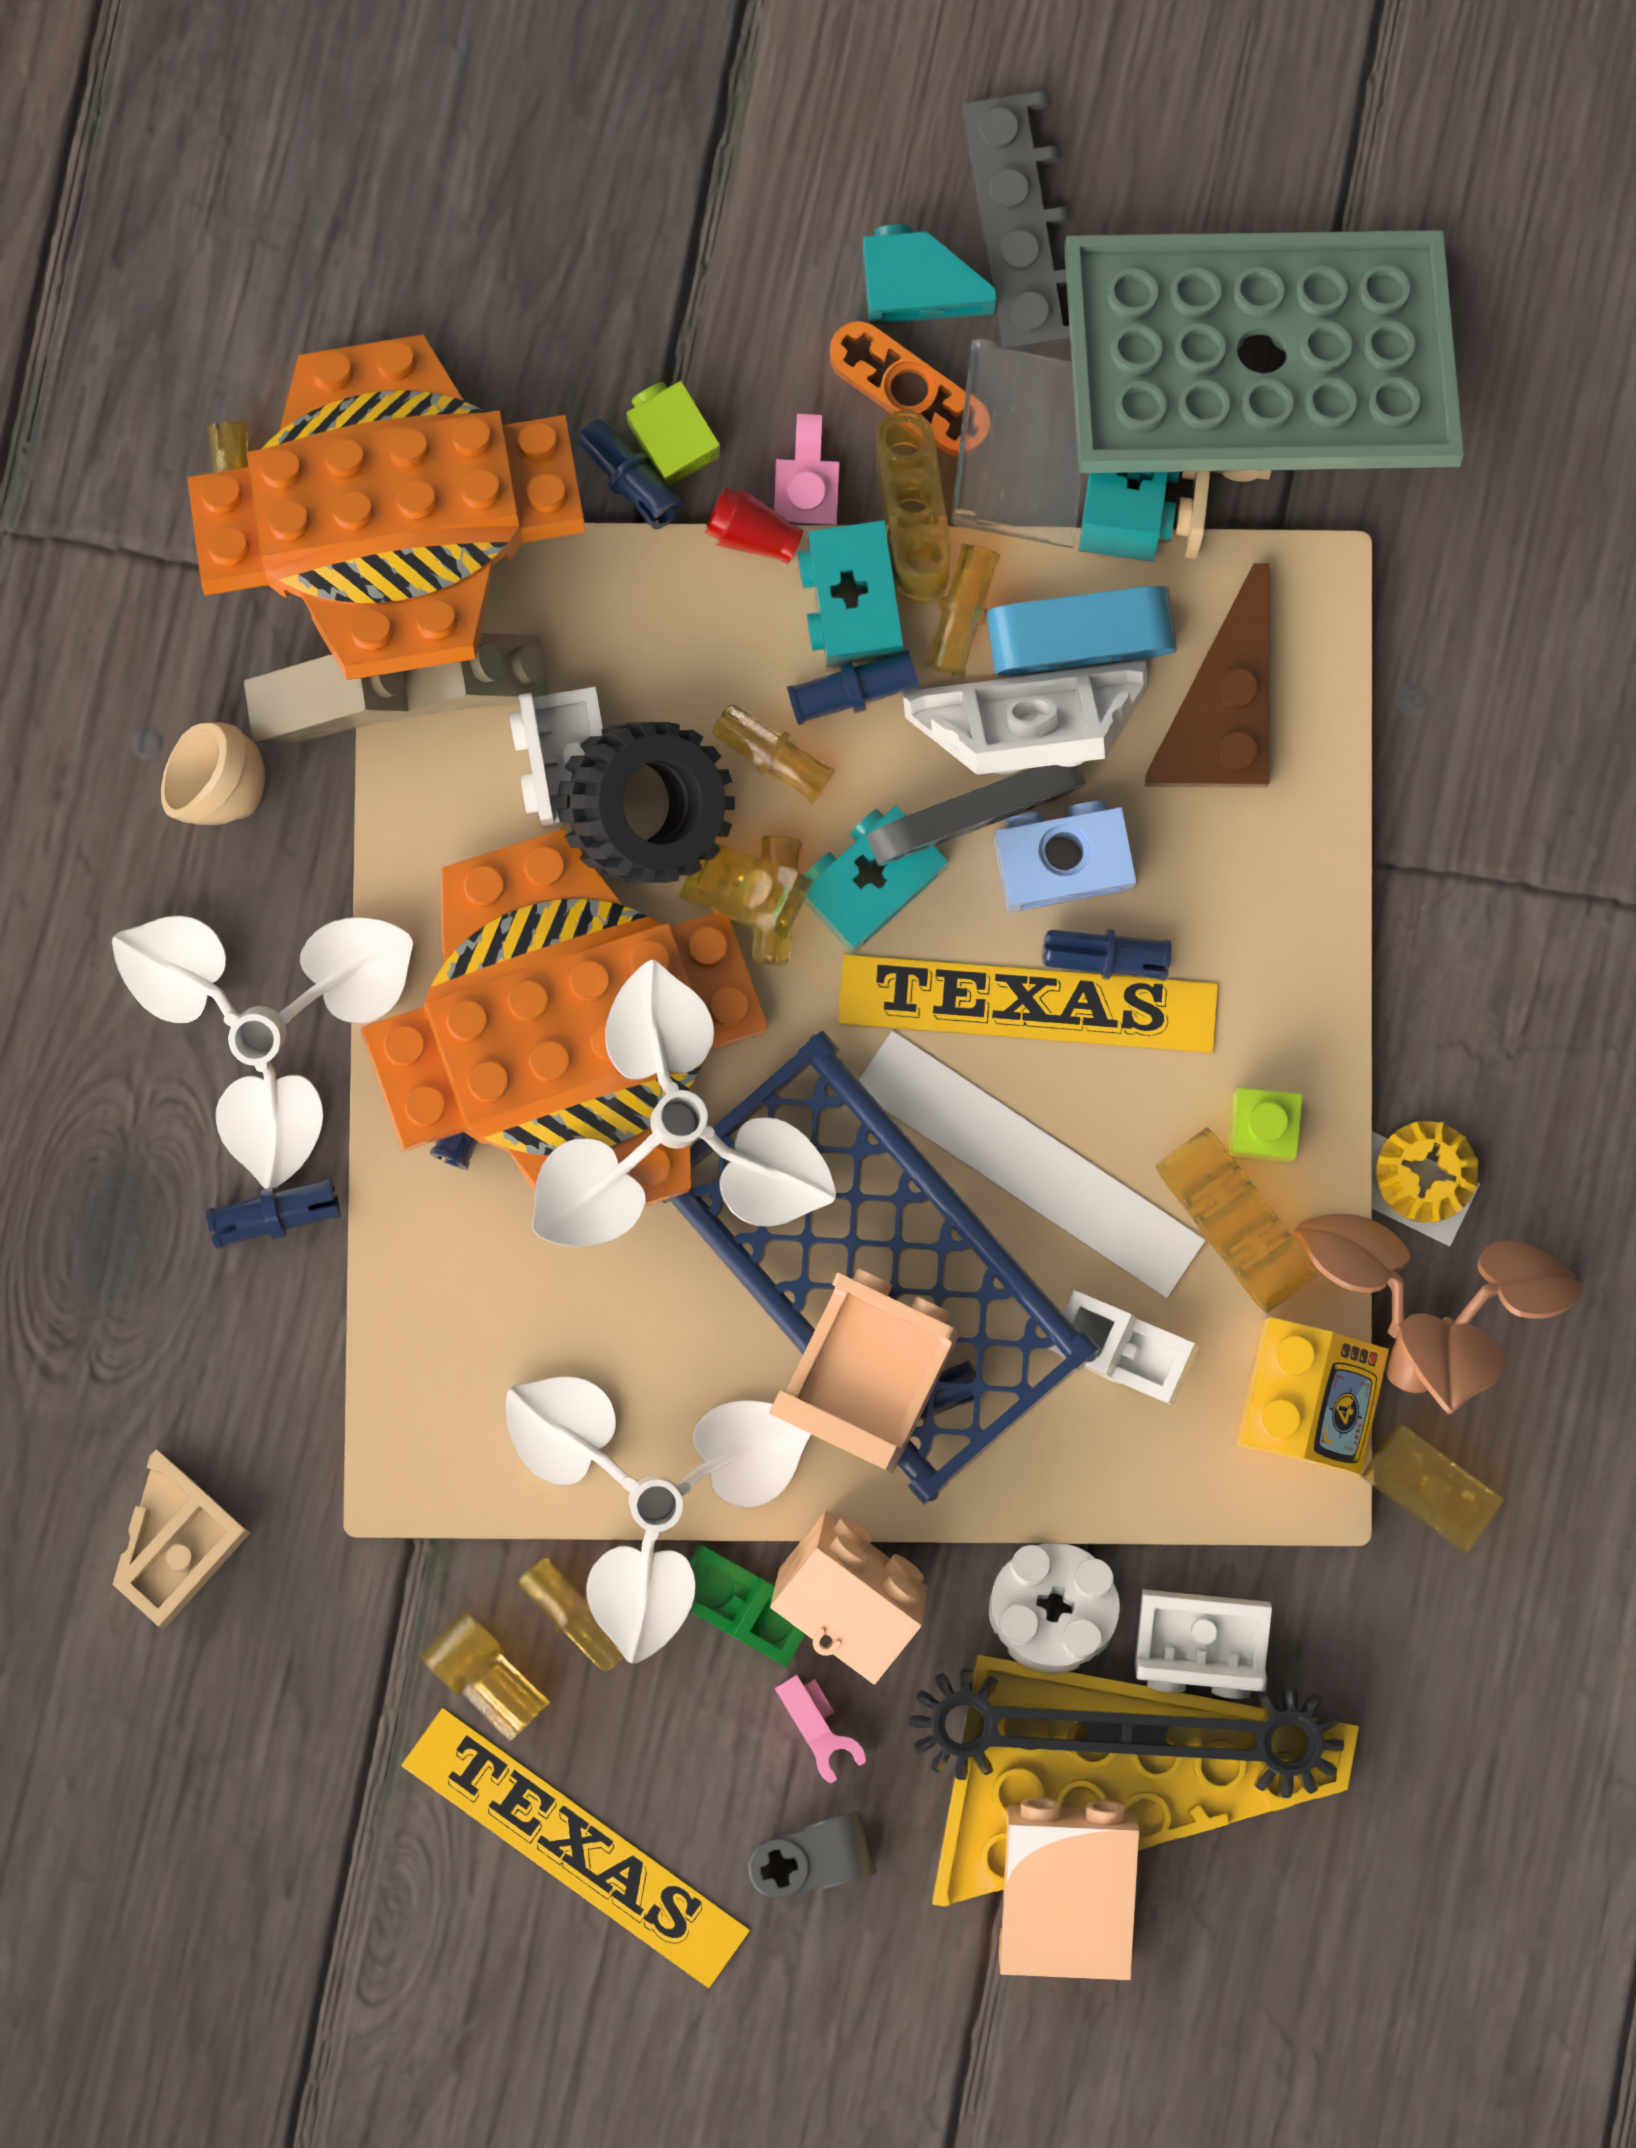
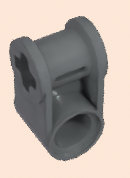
[748,1810,877,1898]

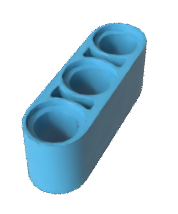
[986,586,1177,677]

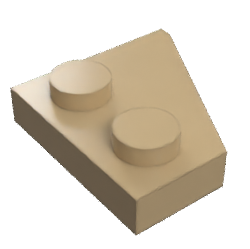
[113,1449,250,1630]

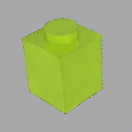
[626,381,720,487]
[1226,1087,1303,1164]

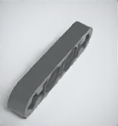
[866,765,1086,866]

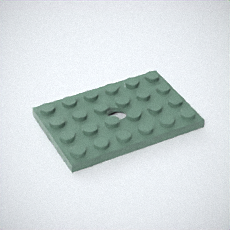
[1064,231,1464,473]

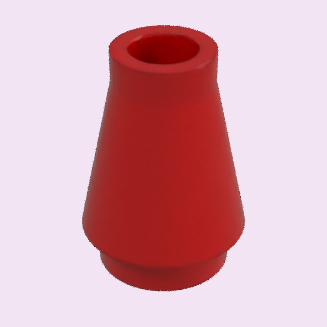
[704,487,804,565]

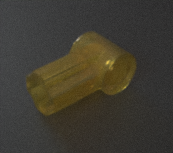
[419,1610,550,1741]

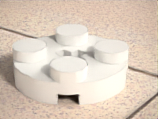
[989,1543,1120,1674]

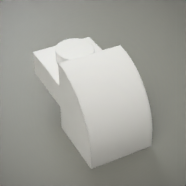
[1048,1290,1199,1406]

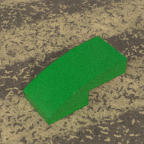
[689,1544,806,1667]

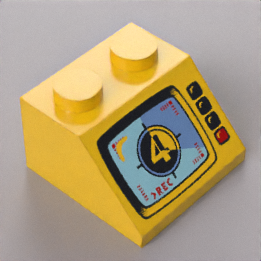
[1235,1317,1389,1475]

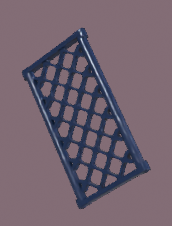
[662,1031,1102,1505]

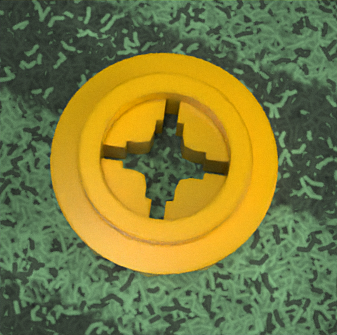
[1376,1121,1478,1223]

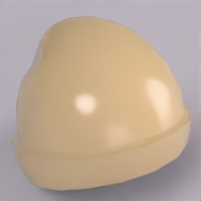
[161,722,265,825]

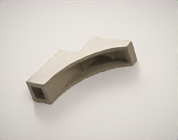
[244,633,548,744]

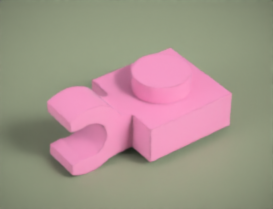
[774,414,839,525]
[775,1674,866,1783]

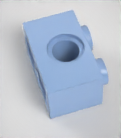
[993,800,1136,913]

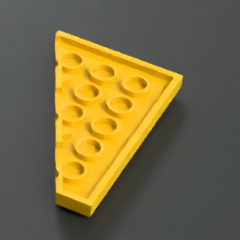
[932,1654,1359,1907]

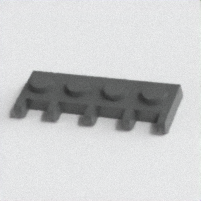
[962,91,1071,353]

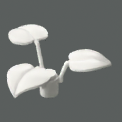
[112,915,414,1189]
[532,960,836,1247]
[506,1376,811,1664]

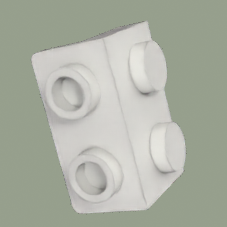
[509,687,603,828]
[1134,1589,1272,1699]

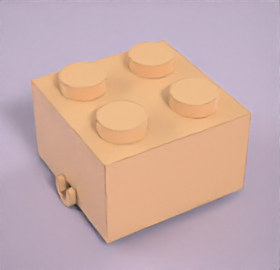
[770,1510,928,1685]

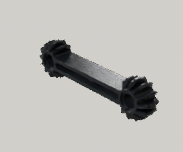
[908,1668,1344,1798]

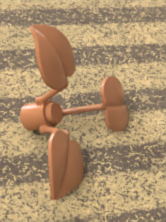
[1293,1214,1584,1414]

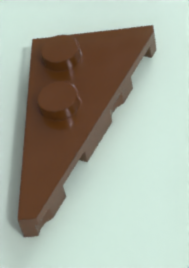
[1145,563,1269,788]

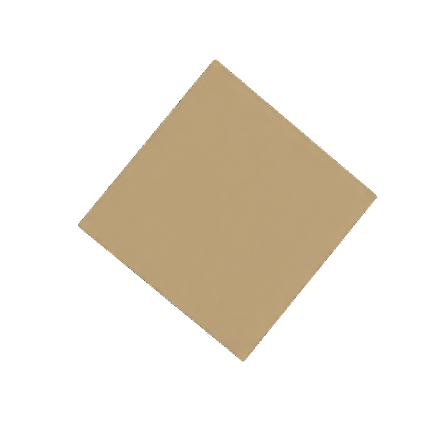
[344,523,1372,1546]

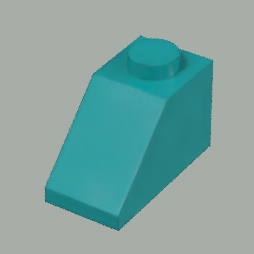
[862,224,996,325]

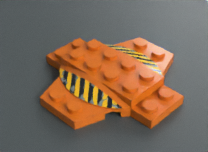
[187,334,586,680]
[361,829,769,1207]

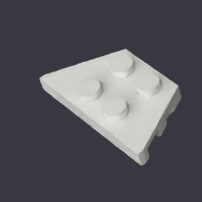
[903,661,1148,775]

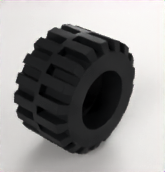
[558,721,735,883]

